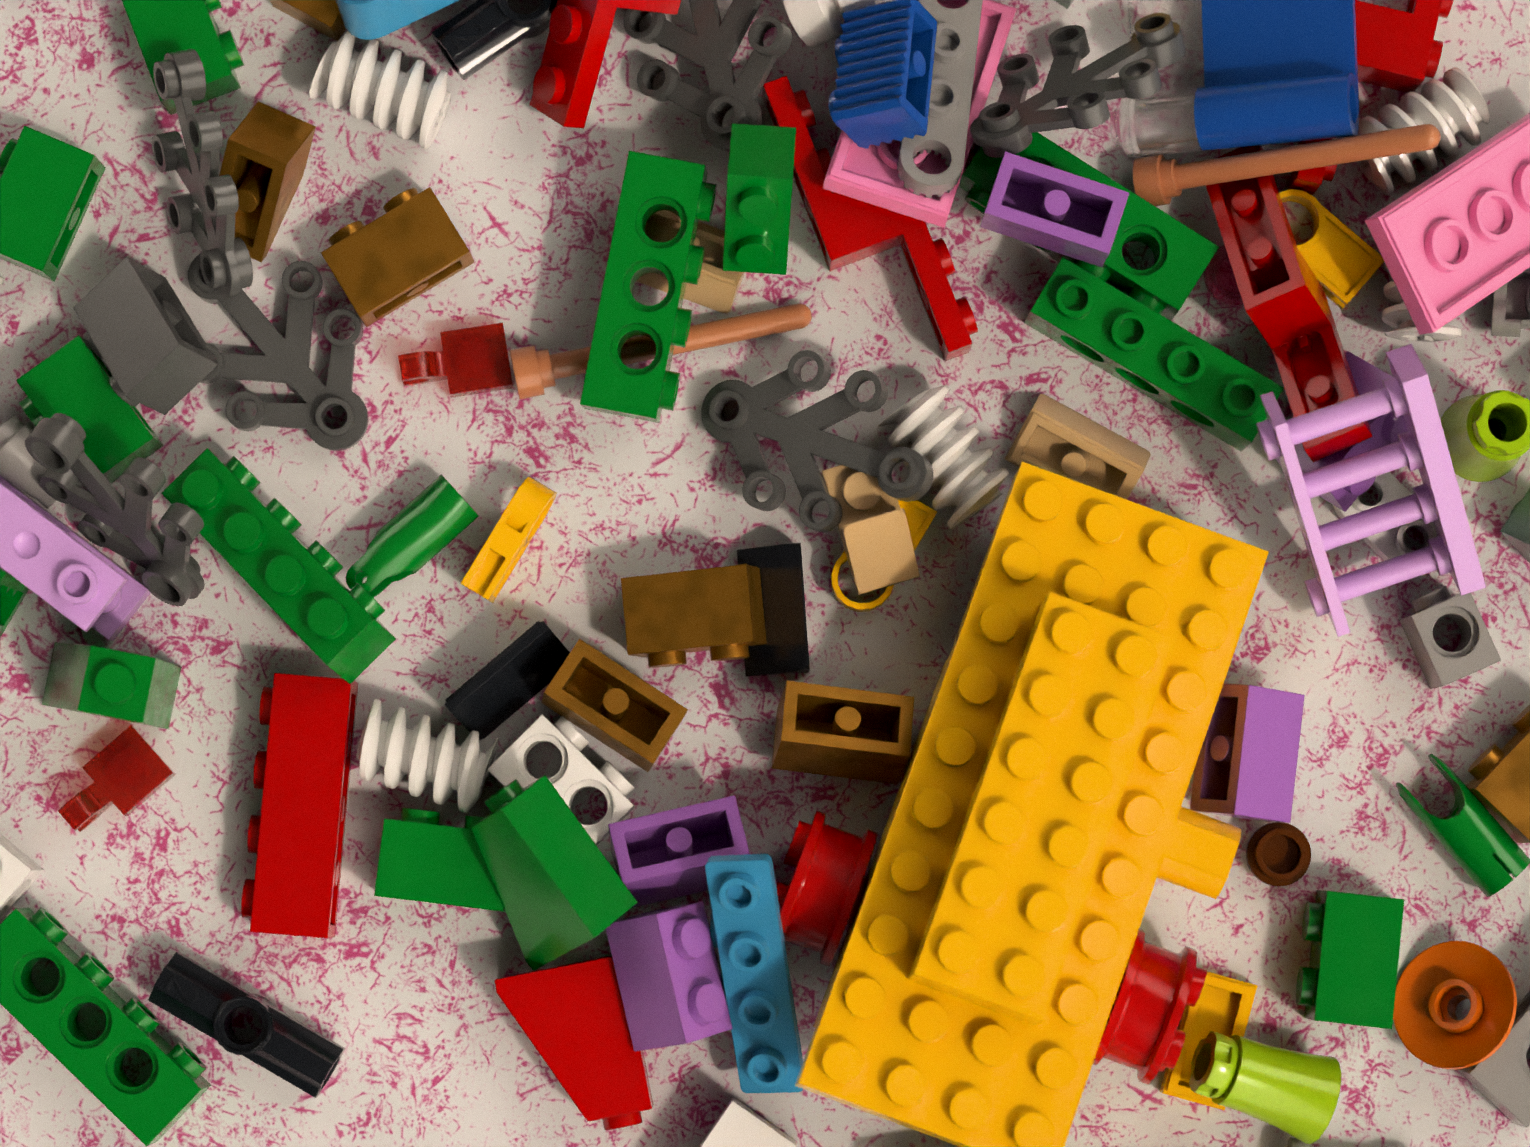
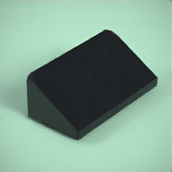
[737,543,810,677]
[444,621,570,740]

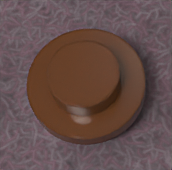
[1246,822,1311,886]

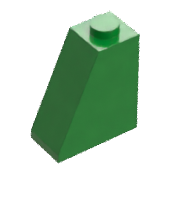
[42,642,181,729]
[471,775,638,971]

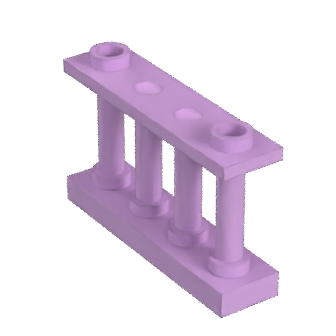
[1256,344,1486,637]
[0,476,151,641]

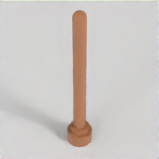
[1133,124,1441,206]
[509,303,812,400]

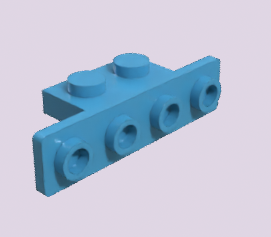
[705,854,803,1093]

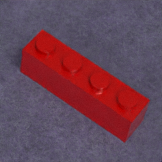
[241,673,359,938]

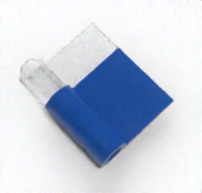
[1110,0,1359,158]

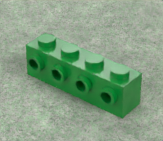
[161,448,396,684]

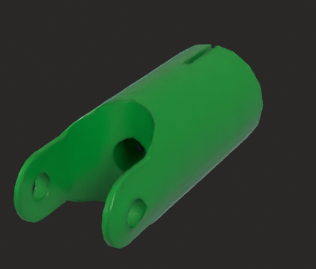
[346,474,479,598]
[1395,754,1530,897]

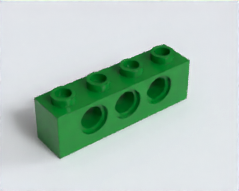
[959,132,1219,320]
[580,151,717,423]
[1024,257,1284,451]
[0,907,211,1146]

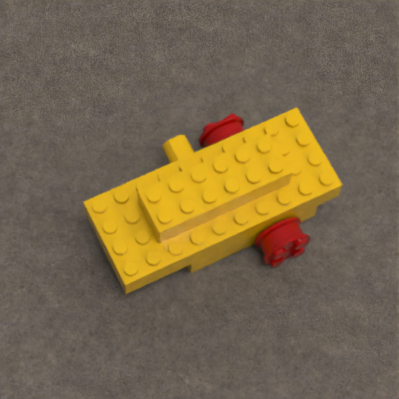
[776,462,1269,1147]

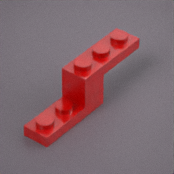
[530,0,681,129]
[1287,0,1453,195]
[763,75,978,361]
[1206,145,1373,462]

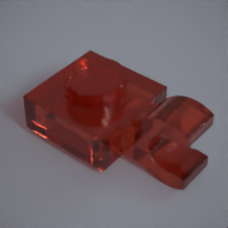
[398,323,513,398]
[58,725,176,832]

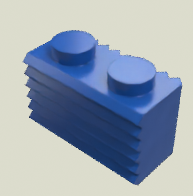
[828,0,937,149]

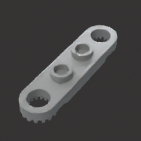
[897,0,983,198]

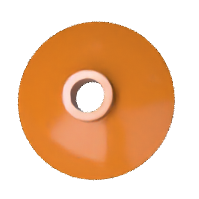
[1393,941,1517,1070]

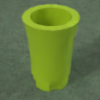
[1440,390,1530,482]
[1189,1031,1341,1144]

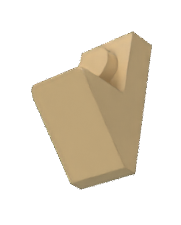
[822,465,920,595]

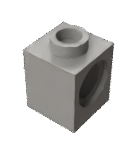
[1399,586,1502,689]

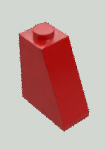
[494,956,654,1130]

